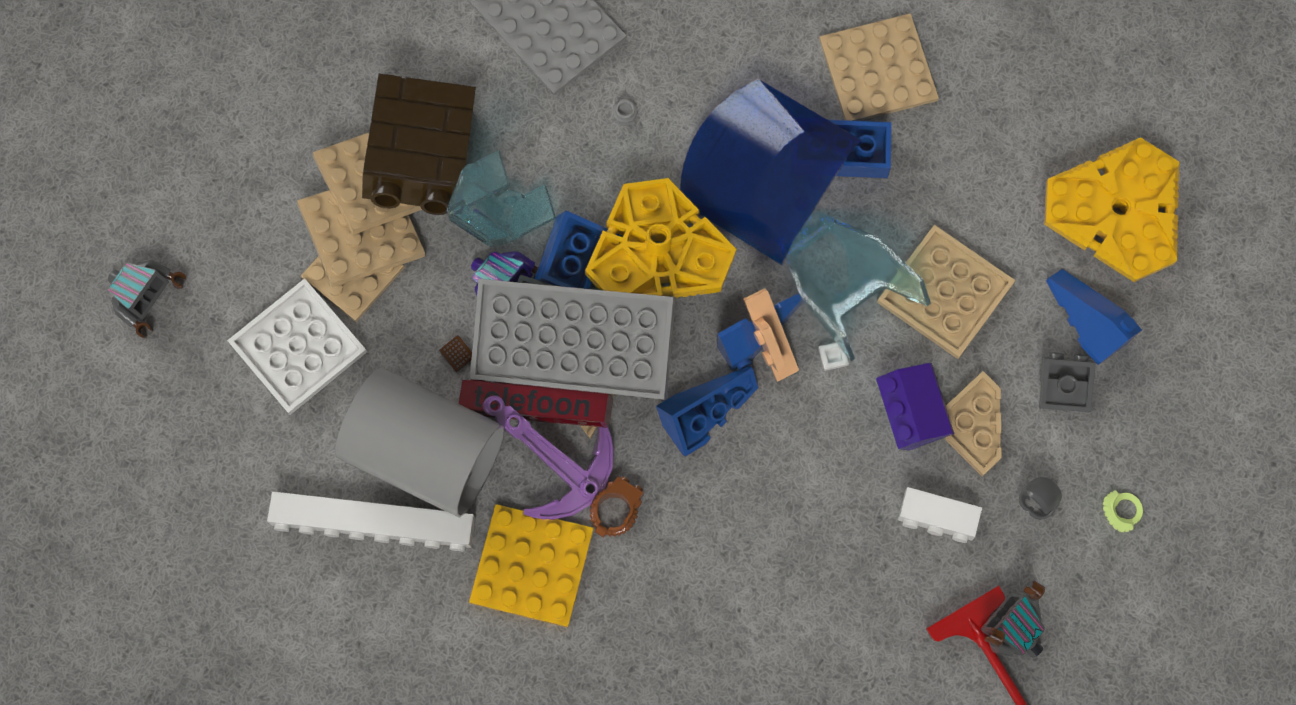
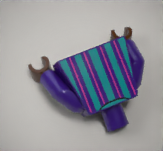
[471,251,539,296]

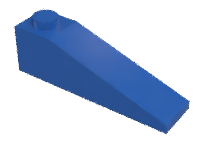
[1046,269,1142,365]
[717,292,805,371]
[656,366,758,457]

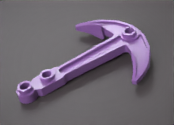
[483,395,613,519]

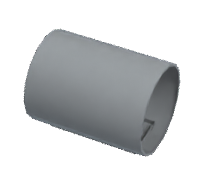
[335,367,505,518]

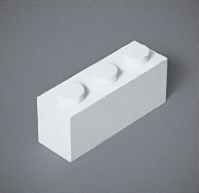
[898,487,982,543]

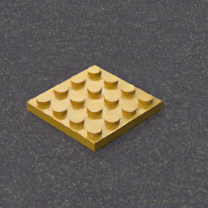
[469,504,594,628]

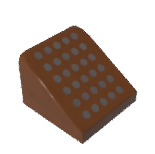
[439,335,472,372]

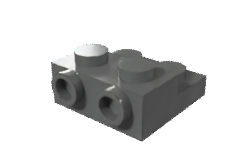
[1039,352,1096,412]

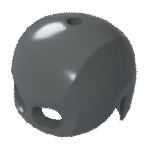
[1019,477,1062,520]

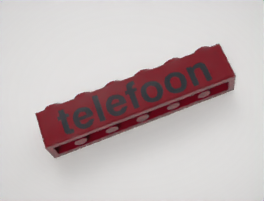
[458,379,613,428]

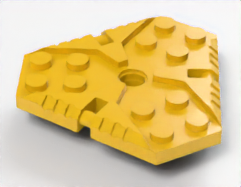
[1044,137,1179,282]
[585,178,737,298]

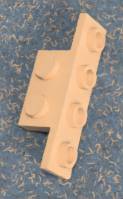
[743,289,799,382]

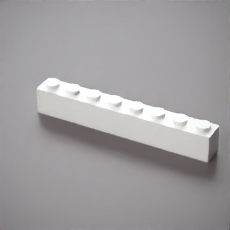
[267,492,476,552]

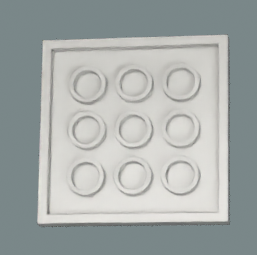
[227,278,367,415]

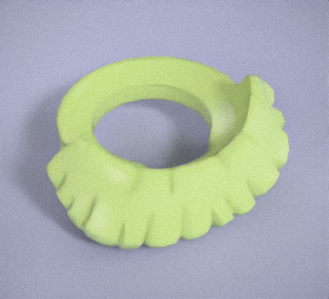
[1103,490,1143,532]

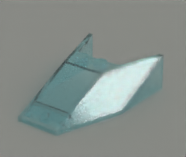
[779,211,931,361]

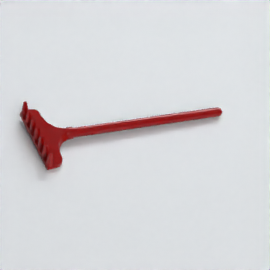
[926,586,1028,705]

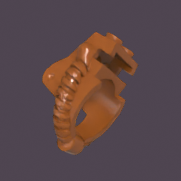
[589,476,644,538]

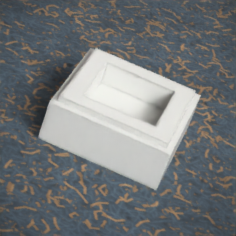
[818,341,849,371]

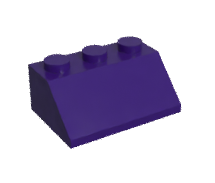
[876,363,955,451]

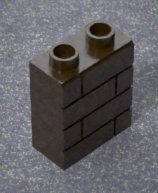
[362,73,476,215]

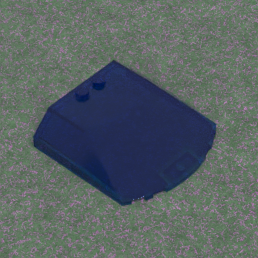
[680,79,862,266]

